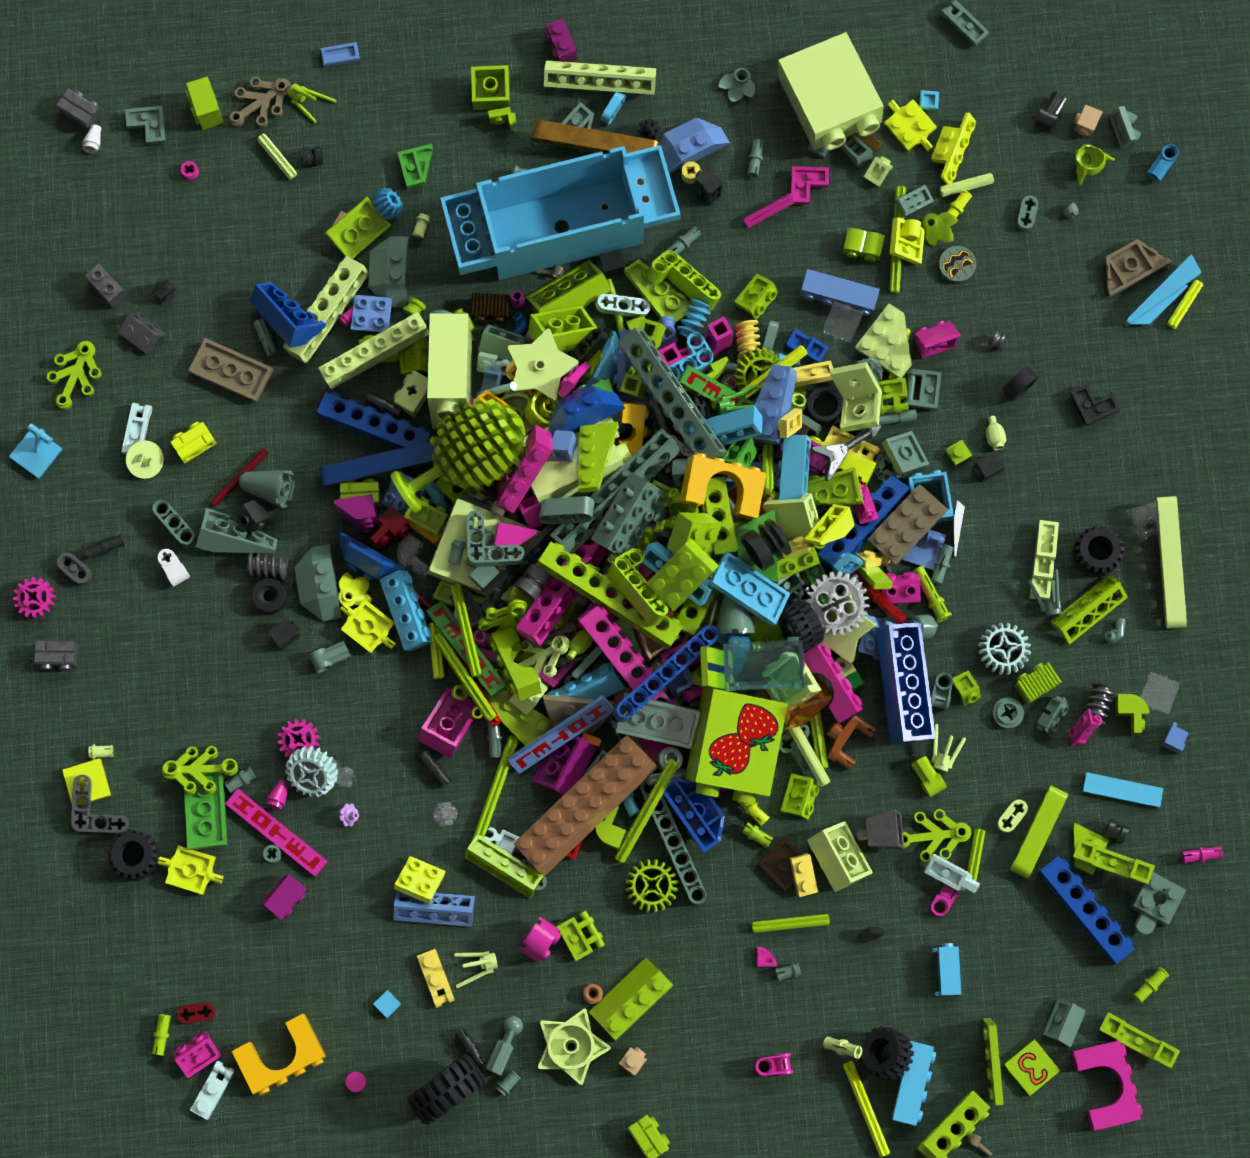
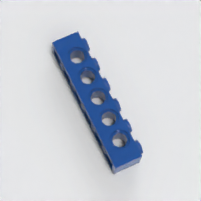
[317,392,431,449]
[817,475,910,572]
[1037,856,1135,965]

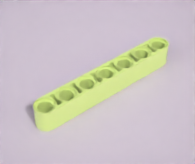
[1156,496,1187,629]

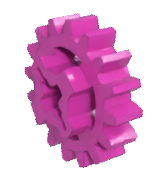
[13,577,56,619]
[277,719,320,758]

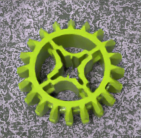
[733,347,780,398]
[626,859,678,913]

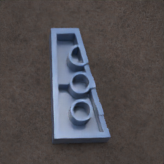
[752,365,797,446]

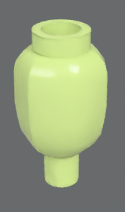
[986,416,1006,451]

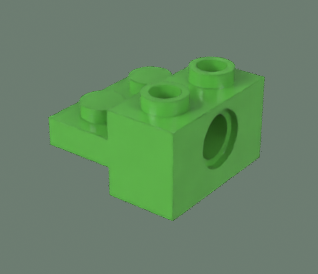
[720,437,757,478]

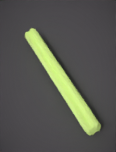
[765,682,830,787]

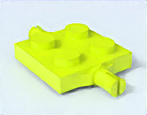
[884,100,937,152]
[340,599,396,653]
[158,845,224,895]

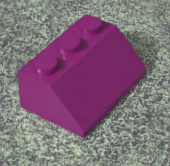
[334,494,380,534]
[531,736,597,796]

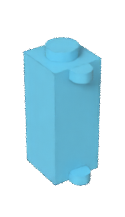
[932,943,961,997]

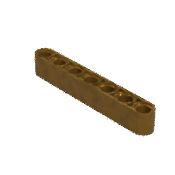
[531,120,660,154]

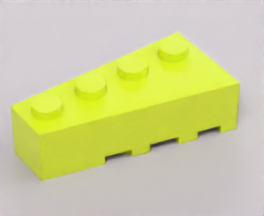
[808,436,876,487]

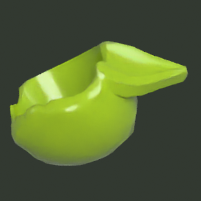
[1074,145,1115,185]

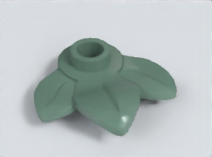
[718,68,755,103]

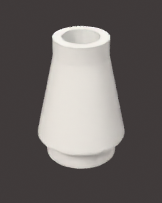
[82,124,101,154]

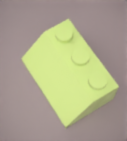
[807,821,873,892]

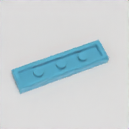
[1082,772,1163,808]

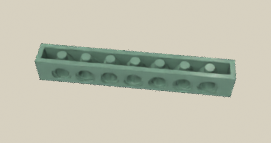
[618,328,727,459]
[550,429,681,554]

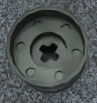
[741,519,792,571]

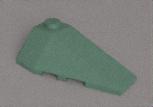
[195,508,277,553]

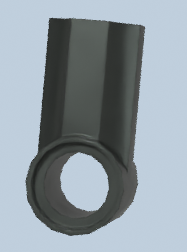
[1035,92,1067,131]

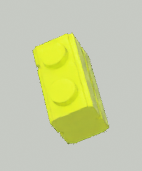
[170,422,217,464]

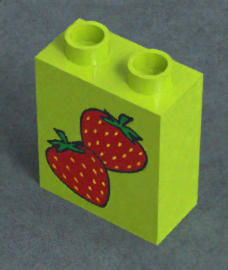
[685,687,788,804]

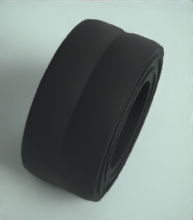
[251,578,287,615]

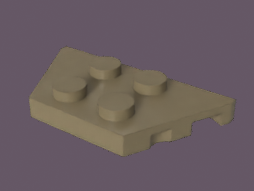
[1105,239,1172,298]
[543,695,617,734]

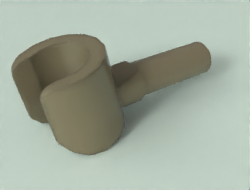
[536,265,564,278]
[968,1133,992,1157]

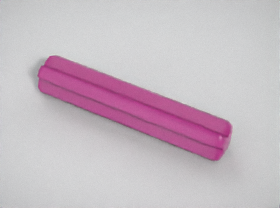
[743,193,795,228]

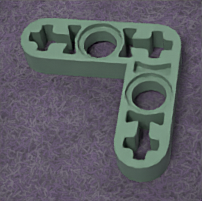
[466,510,525,566]

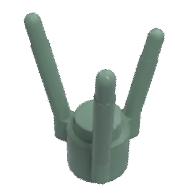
[1028,569,1061,616]

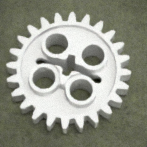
[806,572,869,635]

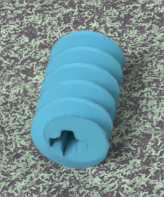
[677,299,712,342]

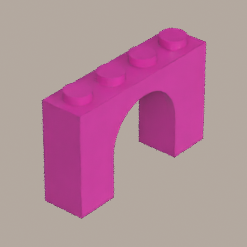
[658,317,733,366]
[497,425,553,513]
[1071,1040,1142,1131]

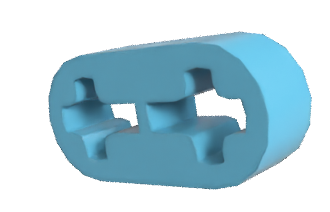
[600,92,626,125]

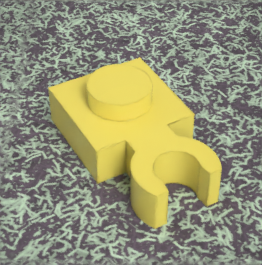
[855,550,890,568]

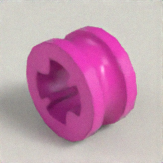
[181,161,199,180]

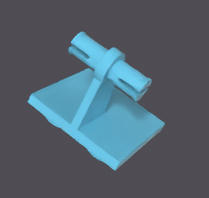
[9,423,63,479]

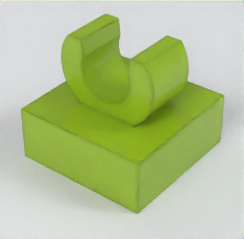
[636,526,657,549]

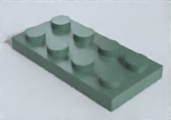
[615,693,701,749]

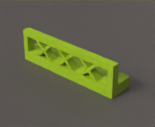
[1050,575,1128,644]
[464,834,544,899]

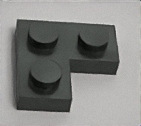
[1070,384,1121,426]

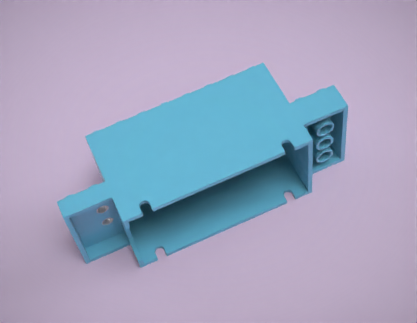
[440,145,681,280]

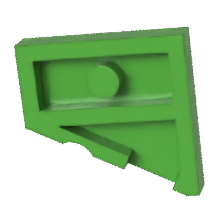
[397,144,433,189]

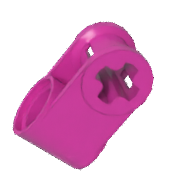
[754,1053,793,1076]

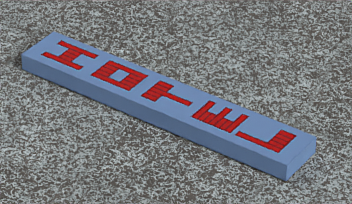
[507,695,614,774]

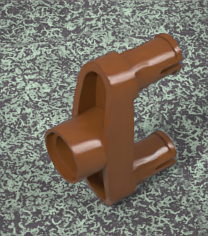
[826,713,877,770]

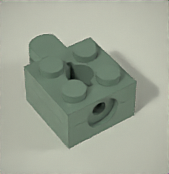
[1129,872,1186,935]

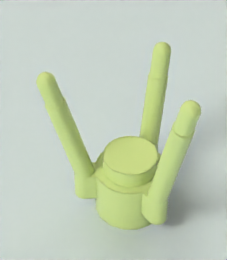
[931,724,966,772]
[454,951,498,988]

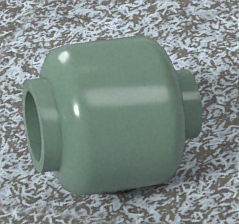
[909,614,937,639]

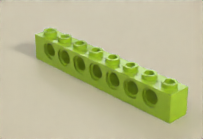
[536,542,683,650]

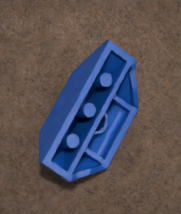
[548,385,625,436]
[338,531,406,582]
[663,777,725,853]

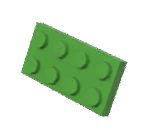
[183,773,228,850]

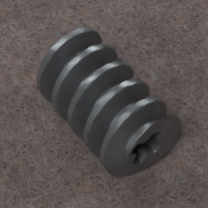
[247,553,288,580]
[1083,682,1114,725]

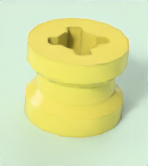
[681,161,700,184]

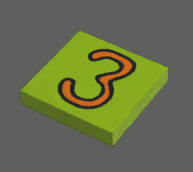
[1004,1039,1060,1096]

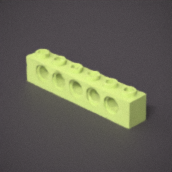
[544,60,656,95]
[283,256,369,364]
[319,312,429,389]

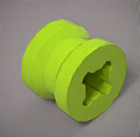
[402,297,426,316]

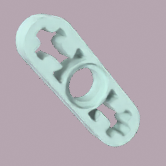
[596,294,651,317]

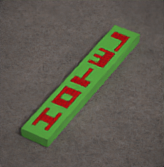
[678,364,755,411]
[426,601,507,699]

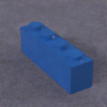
[250,282,326,347]

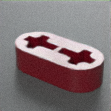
[177,1003,216,1024]

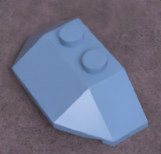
[660,118,730,174]

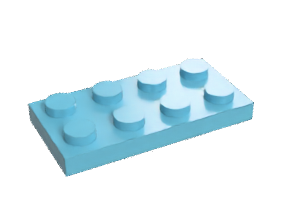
[709,551,790,627]

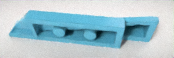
[1124,255,1202,326]

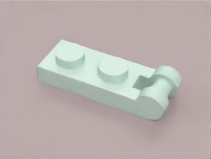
[121,403,152,454]
[190,1061,236,1120]

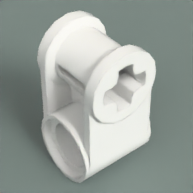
[158,549,190,587]

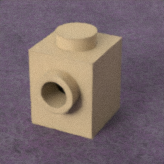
[1073,104,1102,137]
[619,1047,647,1076]

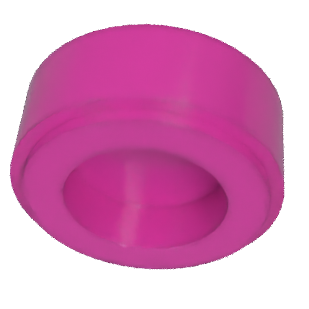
[346,1072,366,1092]

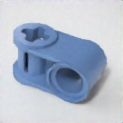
[659,316,676,350]

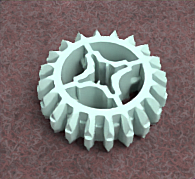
[978,623,1031,675]
[285,746,338,797]

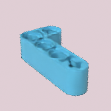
[646,332,713,395]

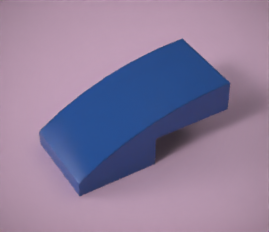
[784,329,828,363]

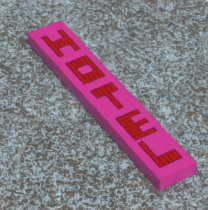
[225,789,328,877]

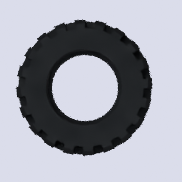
[407,1054,485,1125]

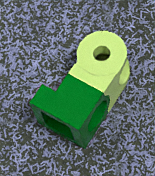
[835,657,864,692]

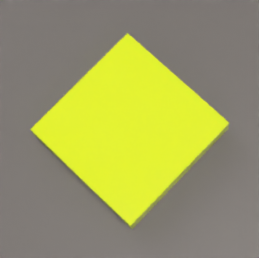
[62,758,111,806]

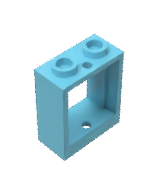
[907,470,954,522]

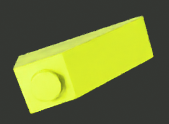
[804,504,855,545]

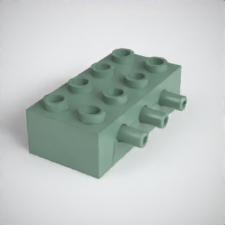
[591,472,666,556]

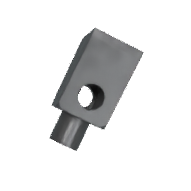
[857,810,905,850]

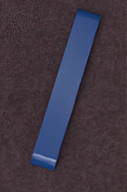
[318,442,435,486]
[613,625,719,723]

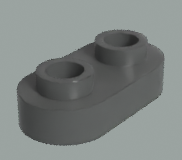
[57,552,92,585]

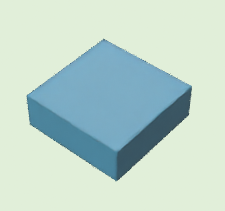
[919,90,939,111]
[374,990,402,1018]

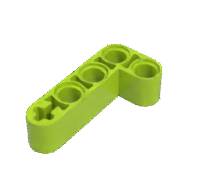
[646,250,721,311]
[607,549,668,626]

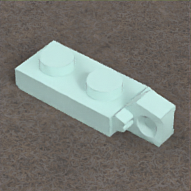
[924,854,980,893]

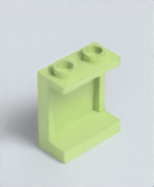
[763,493,819,538]
[762,650,821,712]

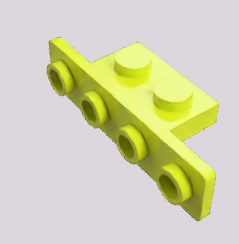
[931,113,976,185]

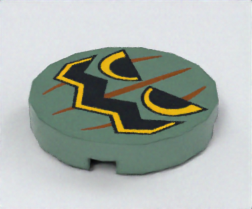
[939,246,976,283]

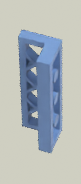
[394,891,475,927]

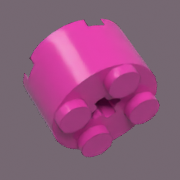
[518,917,561,963]

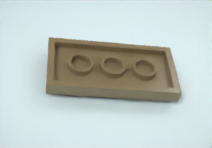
[188,338,273,403]
[867,484,948,566]

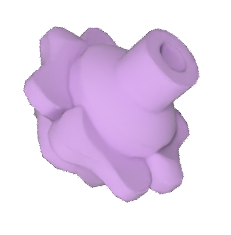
[339,803,359,826]

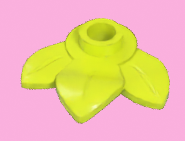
[338,572,372,607]

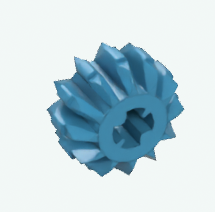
[372,188,403,220]

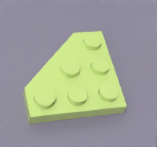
[855,304,912,378]

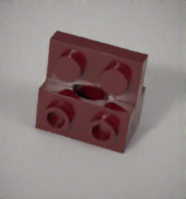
[370,506,411,551]

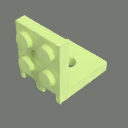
[830,362,882,432]

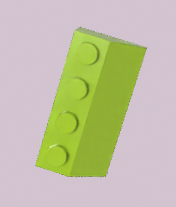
[526,260,611,313]
[589,958,673,1041]

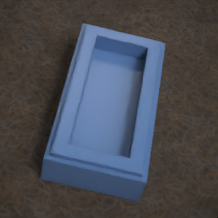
[320,42,360,68]

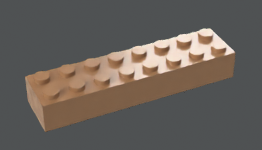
[514,735,658,875]

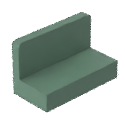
[1043,998,1085,1047]

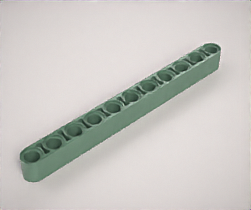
[610,708,706,906]

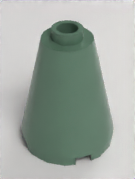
[239,470,295,508]
[717,594,755,636]

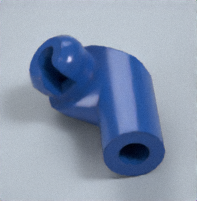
[512,312,528,335]

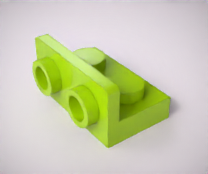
[734,274,778,320]
[399,337,429,376]
[404,496,450,535]
[781,774,819,820]

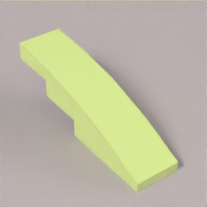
[1030,520,1059,601]

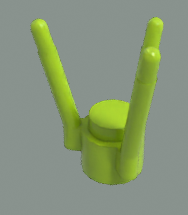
[288,83,336,123]

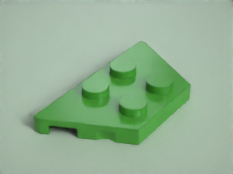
[737,509,778,584]

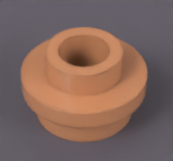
[583,984,603,1004]

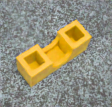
[616,401,649,457]

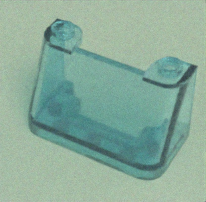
[723,637,806,691]

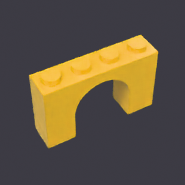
[679,453,766,520]
[232,1014,326,1096]

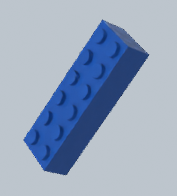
[876,623,936,744]

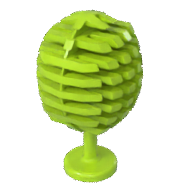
[391,398,526,513]

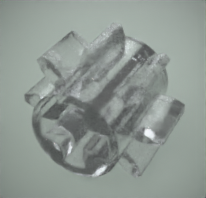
[433,802,457,826]

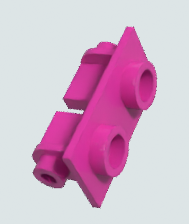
[854,483,879,524]
[1069,708,1102,747]

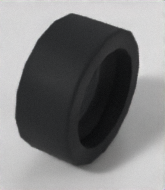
[1002,366,1039,401]
[806,387,843,425]

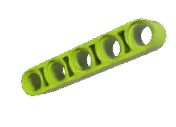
[1010,785,1068,879]

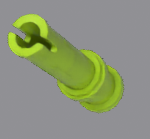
[912,566,952,623]

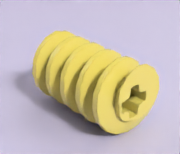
[735,320,761,362]

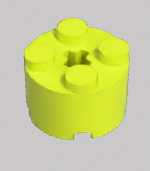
[524,391,563,429]

